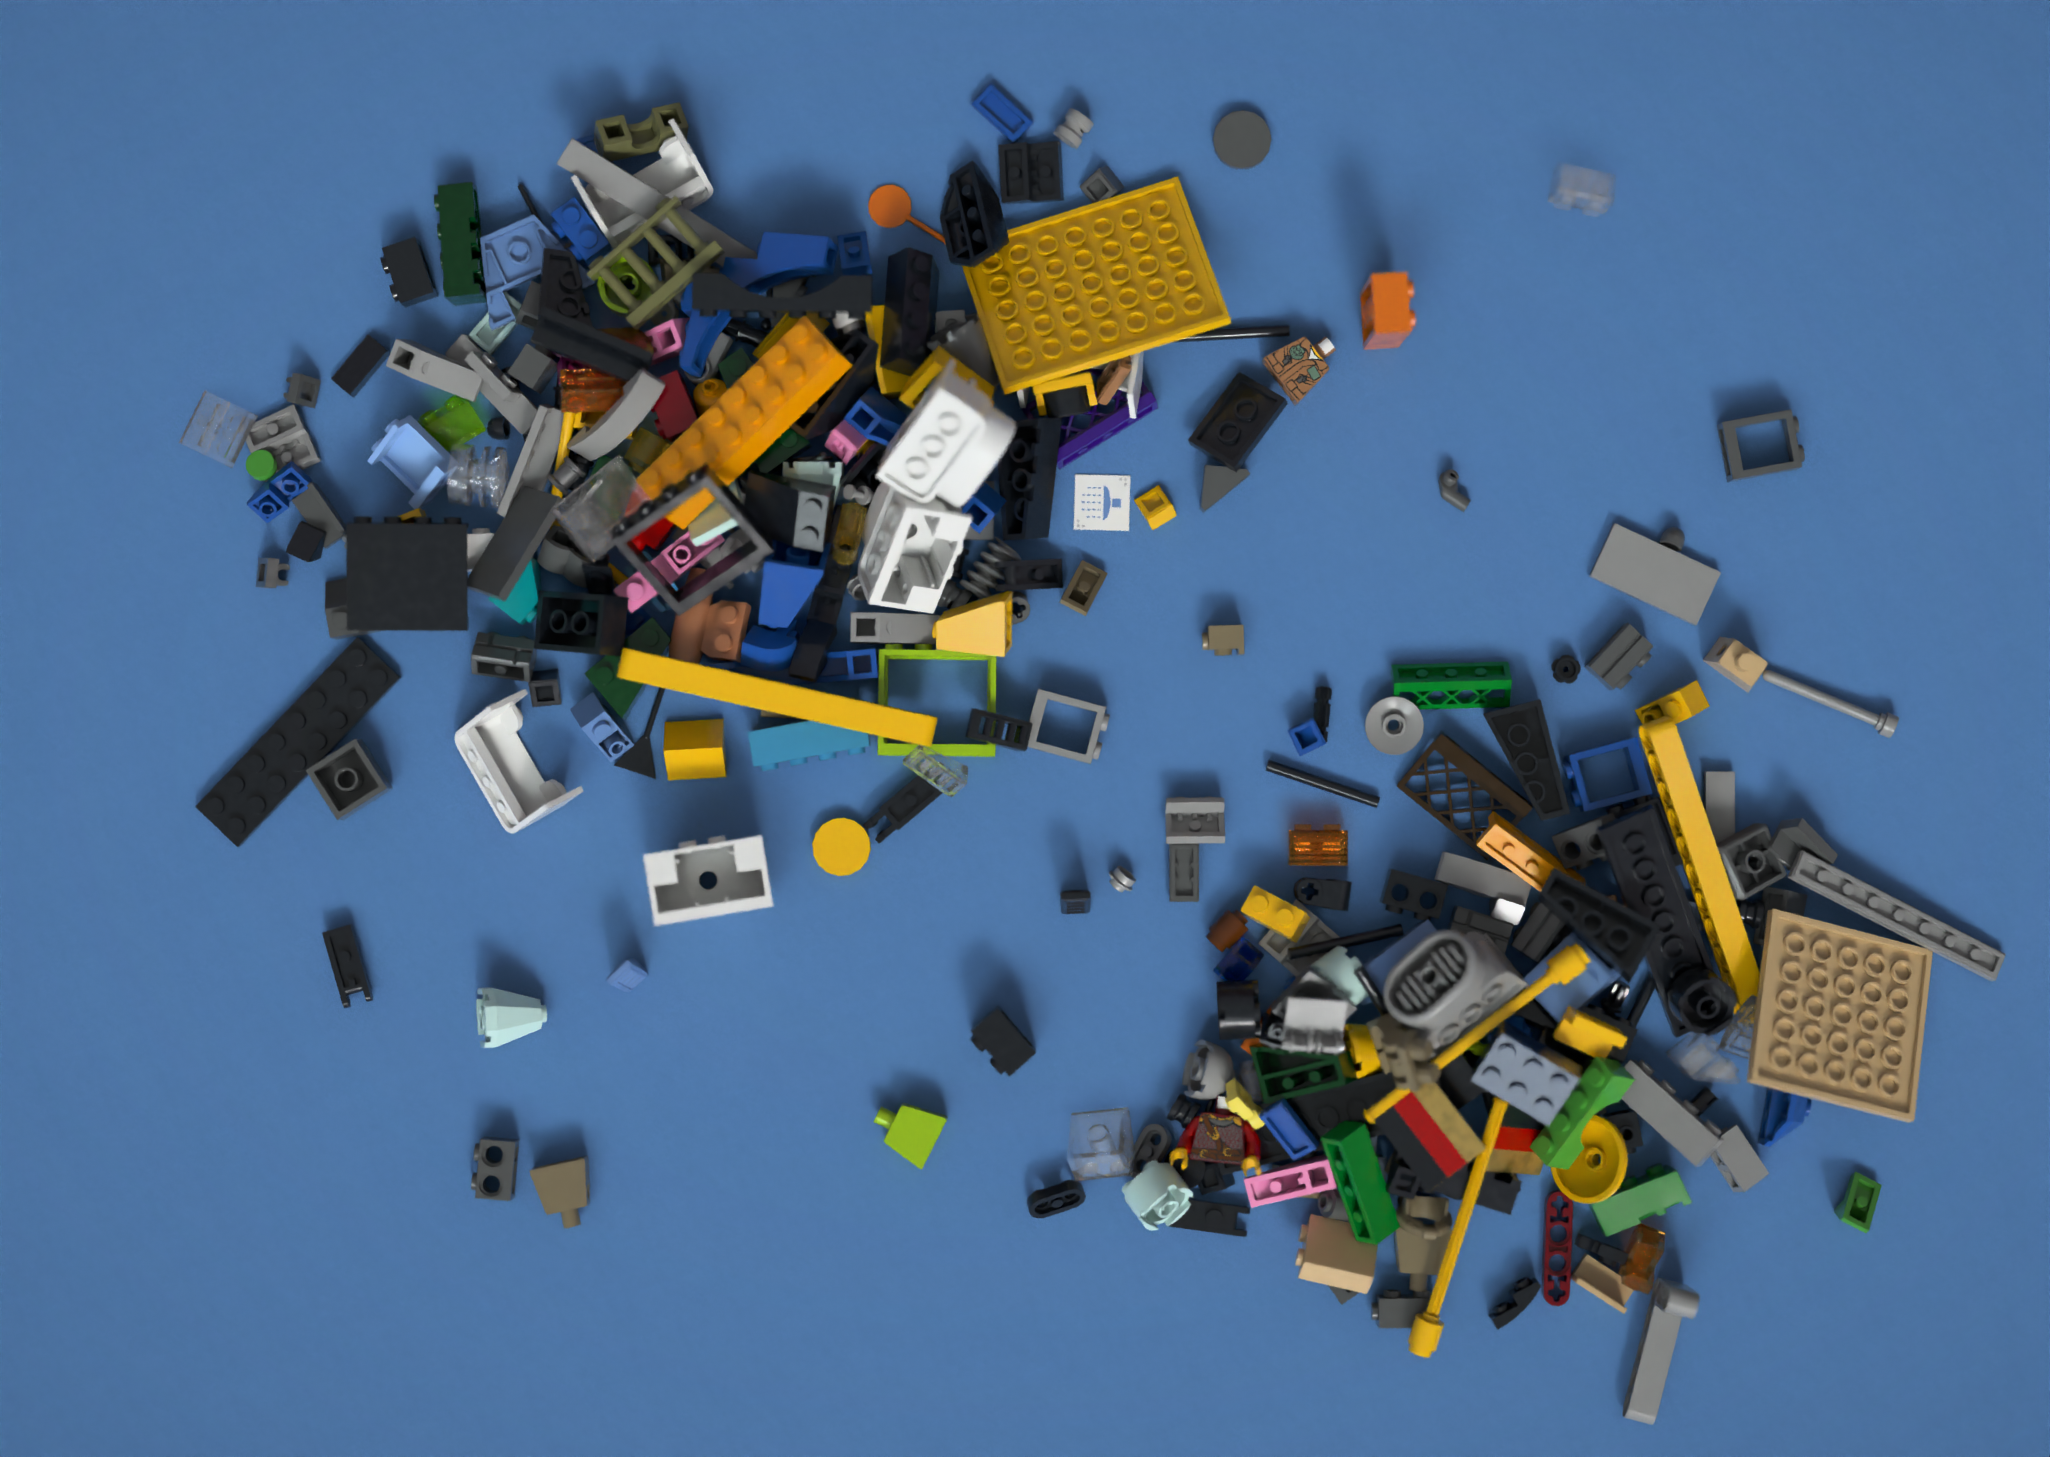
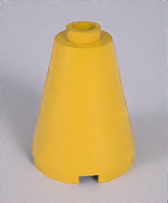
[1343,1024,1405,1079]

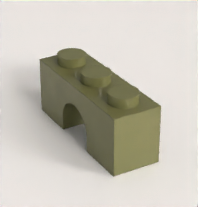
[593,102,689,162]

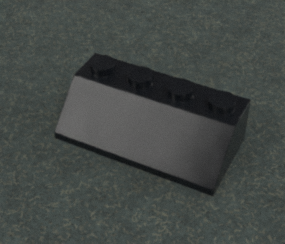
[880,247,939,376]

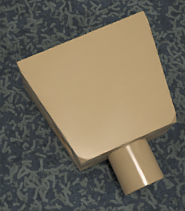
[1703,637,1768,693]

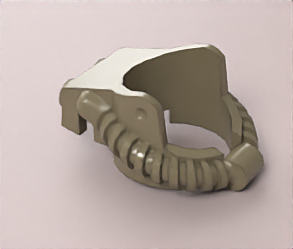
[1396,1196,1453,1239]

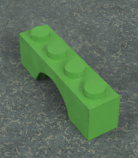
[1530,1056,1635,1170]

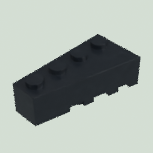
[1483,699,1570,821]

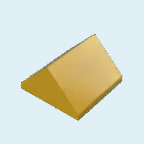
[663,719,727,780]

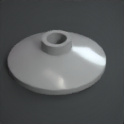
[1365,696,1424,755]

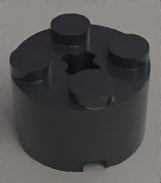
[1667,967,1737,1035]
[1216,980,1261,1040]

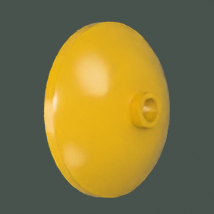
[1551,1115,1627,1204]

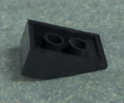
[745,470,836,552]

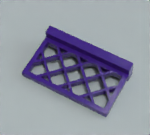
[1021,368,1158,470]

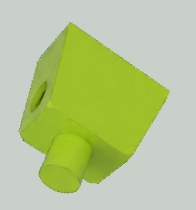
[873,1103,948,1169]

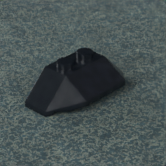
[940,160,1009,267]
[790,329,879,440]

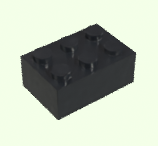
[534,590,628,656]

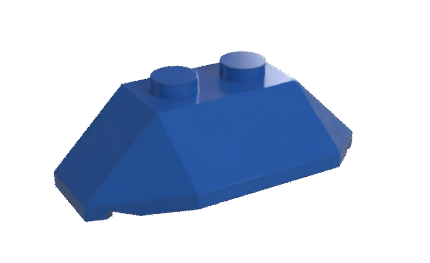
[1758,1087,1811,1147]

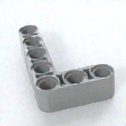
[1622,1277,1699,1425]

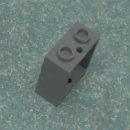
[1717,409,1805,482]

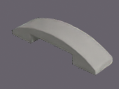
[567,368,665,461]

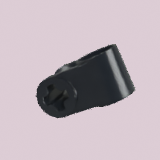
[1293,877,1352,911]

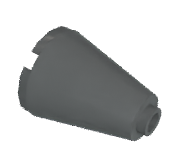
[926,313,1000,393]

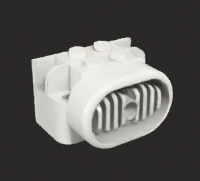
[876,358,1016,507]
[858,481,972,614]
[643,835,773,926]

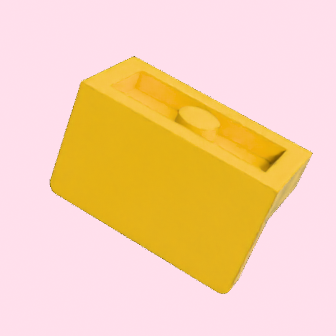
[1553,1006,1628,1058]

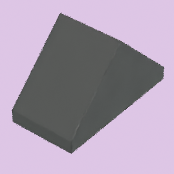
[1200,465,1250,513]

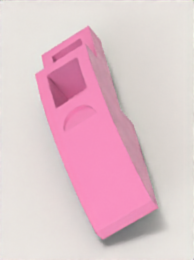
[613,531,725,614]

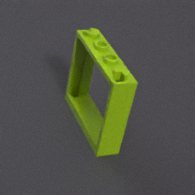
[878,644,997,757]

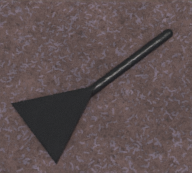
[614,687,665,779]

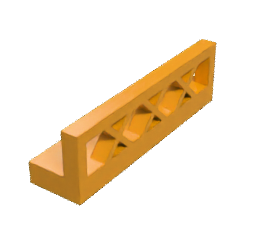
[1476,811,1586,891]

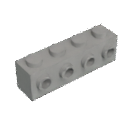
[1621,1059,1724,1167]

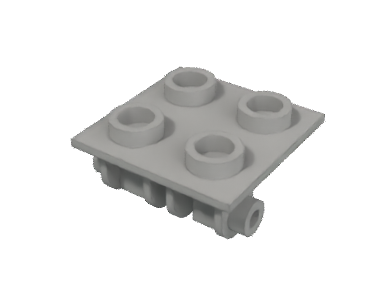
[1281,997,1347,1055]

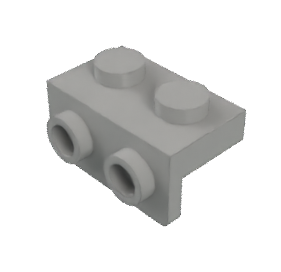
[1165,796,1225,844]

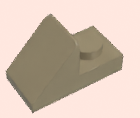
[1059,560,1108,616]

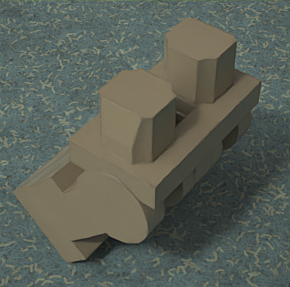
[1366,1013,1441,1092]

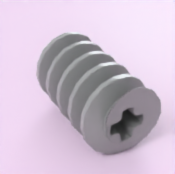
[959,536,1022,599]

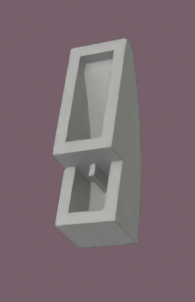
[1434,852,1531,907]

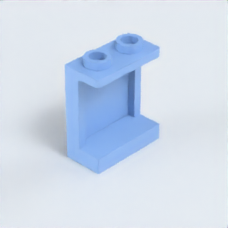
[367,415,460,509]

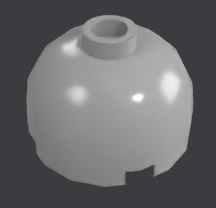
[1182,1039,1236,1101]

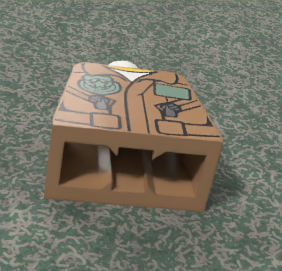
[1262,336,1336,405]

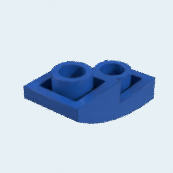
[247,461,312,523]

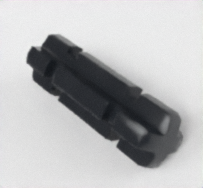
[1313,686,1332,742]

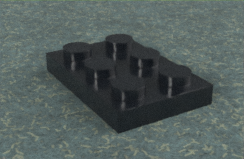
[1188,372,1288,472]

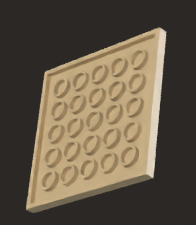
[1746,909,1933,1123]

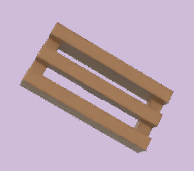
[1096,356,1132,406]

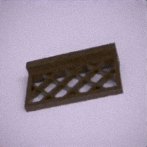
[1396,731,1533,860]

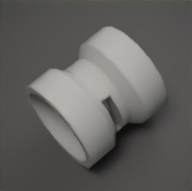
[1054,108,1094,149]

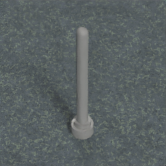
[1763,670,1899,738]

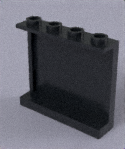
[346,516,469,631]

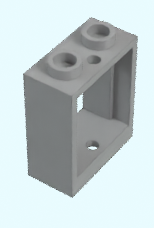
[1028,689,1110,764]

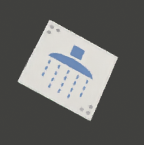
[1074,474,1130,531]

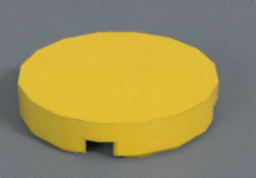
[812,818,871,876]

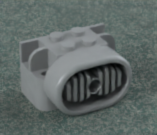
[1383,930,1528,1059]

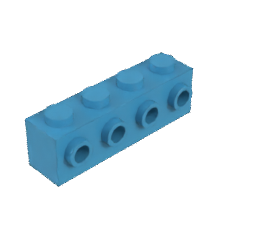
[747,720,871,771]

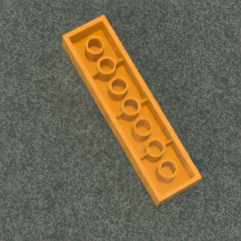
[635,315,853,530]

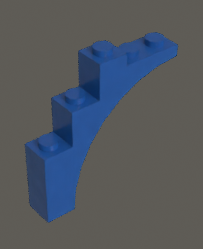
[679,232,839,377]

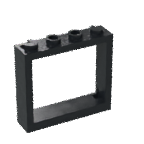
[612,463,773,616]

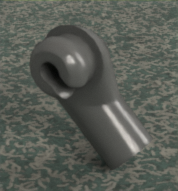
[1439,469,1471,512]

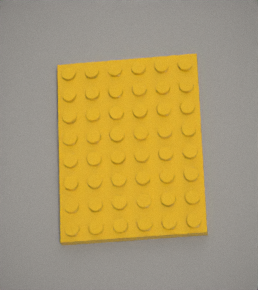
[962,176,1231,395]

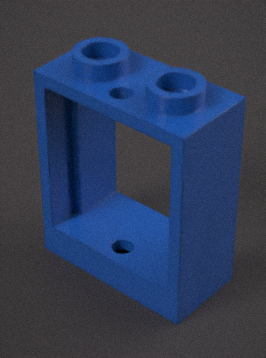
[1562,737,1652,812]

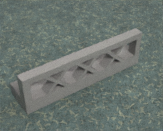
[497,404,564,517]

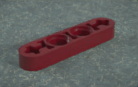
[1541,1190,1573,1306]

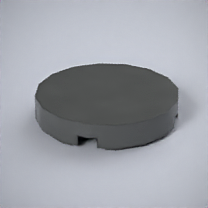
[1213,110,1271,169]

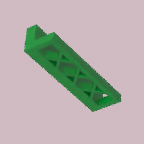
[1391,661,1512,710]

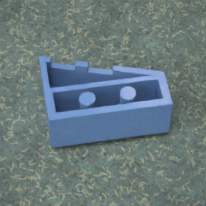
[1360,919,1437,1006]

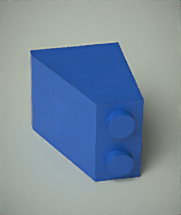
[758,539,831,628]

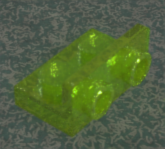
[418,395,486,452]

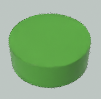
[246,450,277,481]

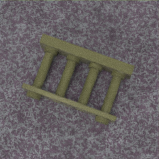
[586,195,725,330]

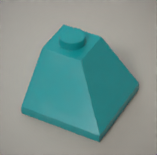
[488,557,542,625]

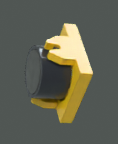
[1033,372,1098,418]

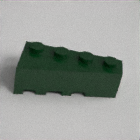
[434,182,487,306]

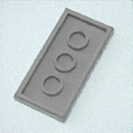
[1589,523,1721,626]

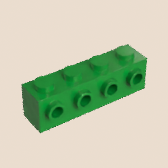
[1321,1120,1400,1245]

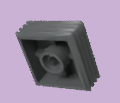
[1716,823,1787,900]

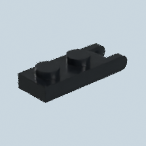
[995,559,1063,591]
[322,924,373,1008]
[1169,1198,1250,1237]

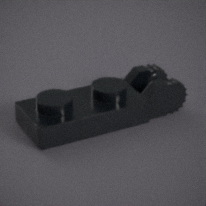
[863,771,943,844]

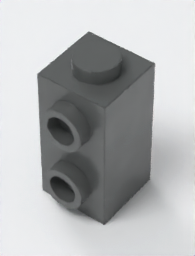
[1371,1289,1431,1328]

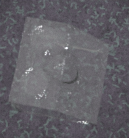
[1067,1107,1135,1181]

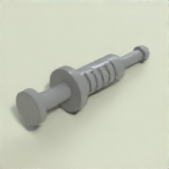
[843,484,875,505]

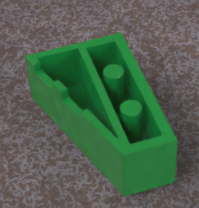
[1588,1163,1692,1237]

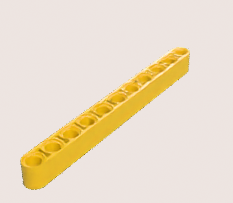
[616,648,938,747]
[1639,715,1760,1025]

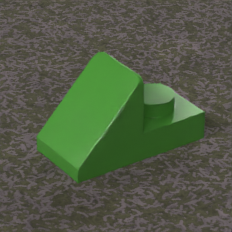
[1834,1171,1882,1233]

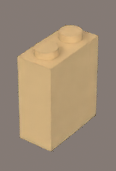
[1295,1214,1378,1294]

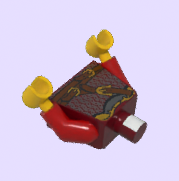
[1170,1095,1262,1177]

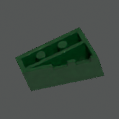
[584,617,671,720]
[1250,1043,1358,1104]

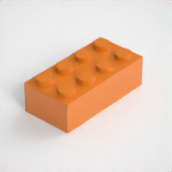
[1360,272,1415,350]

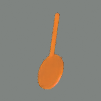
[868,185,946,244]

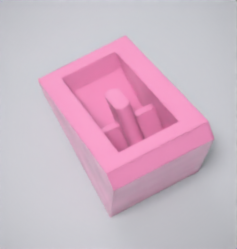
[824,420,867,465]

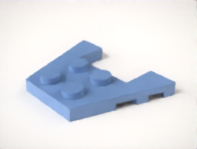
[480,214,596,331]

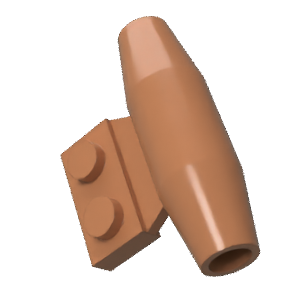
[669,568,751,664]

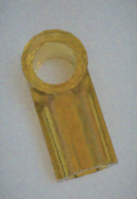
[832,502,867,565]

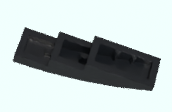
[807,505,866,625]

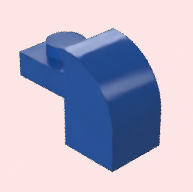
[740,618,799,672]

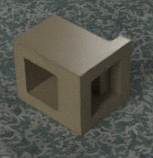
[1202,625,1245,656]

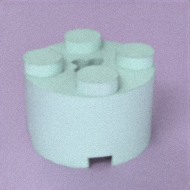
[1310,946,1368,1005]
[1122,1160,1193,1231]

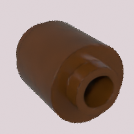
[1205,909,1249,952]

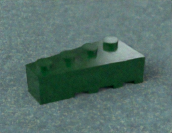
[718,347,812,474]

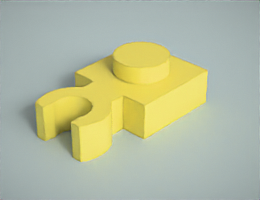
[1225,1078,1265,1130]

